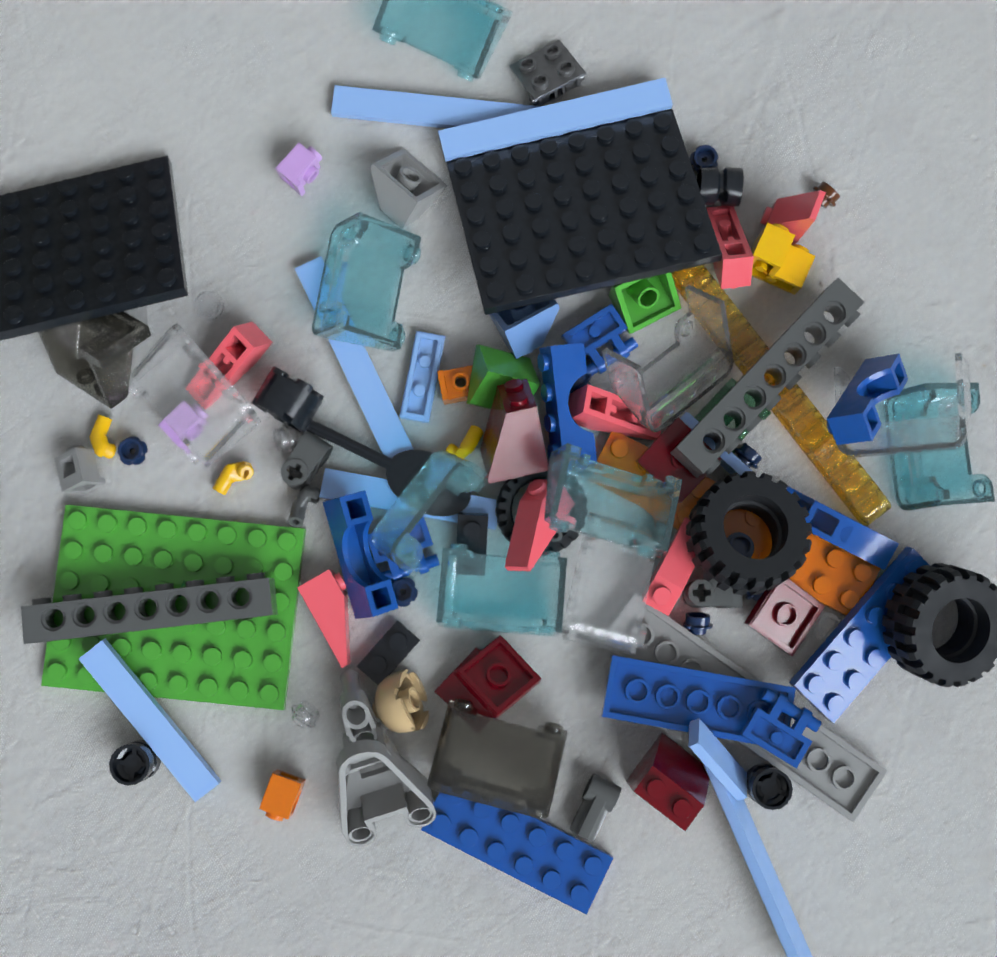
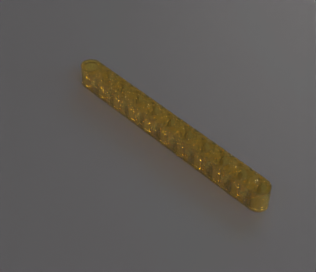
[671,265,891,527]

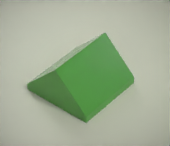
[608,272,682,334]
[466,344,541,409]

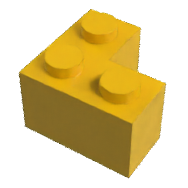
[751,223,815,295]

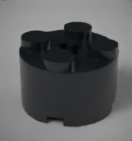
[251,366,324,433]

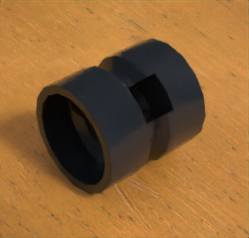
[697,166,744,207]
[109,740,161,786]
[747,763,793,810]

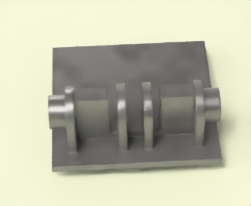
[509,40,587,106]

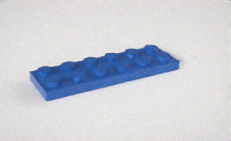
[789,546,930,724]
[601,655,796,745]
[421,773,613,915]

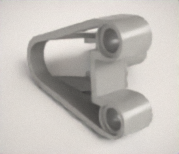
[336,669,436,846]

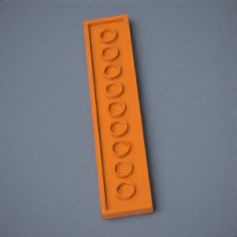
[585,432,881,616]

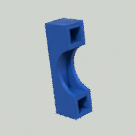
[537,343,597,468]
[827,353,908,445]
[322,490,398,619]

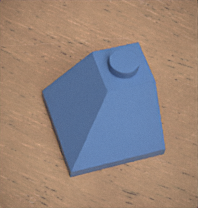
[489,299,560,359]

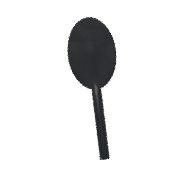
[307,420,471,517]

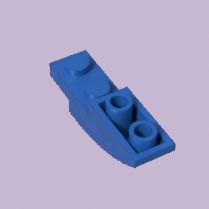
[786,486,899,570]

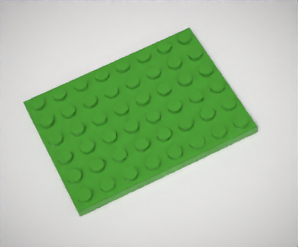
[41,505,306,710]

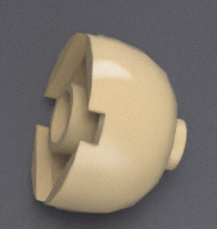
[372,669,429,733]

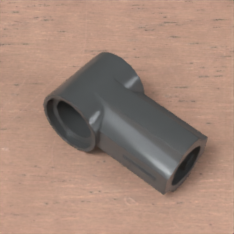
[570,773,622,842]

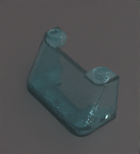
[372,0,513,82]
[312,212,421,352]
[883,382,995,511]
[544,443,682,558]
[371,450,488,578]
[436,544,567,637]

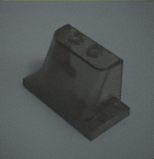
[38,311,151,409]

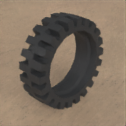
[495,466,587,555]

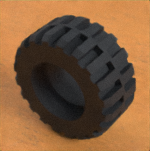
[686,471,812,595]
[882,563,997,687]

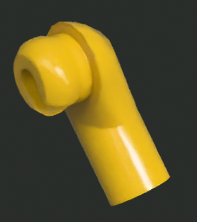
[89,414,116,459]
[444,425,484,463]
[212,461,254,495]

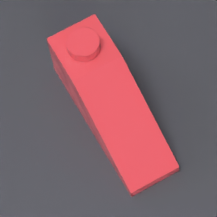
[760,190,826,246]
[706,206,754,289]
[186,321,273,410]
[568,384,664,441]
[505,479,574,571]
[641,517,695,616]
[297,569,351,668]

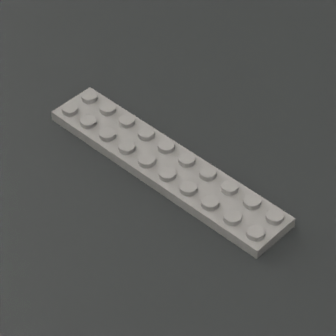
[599,593,887,822]

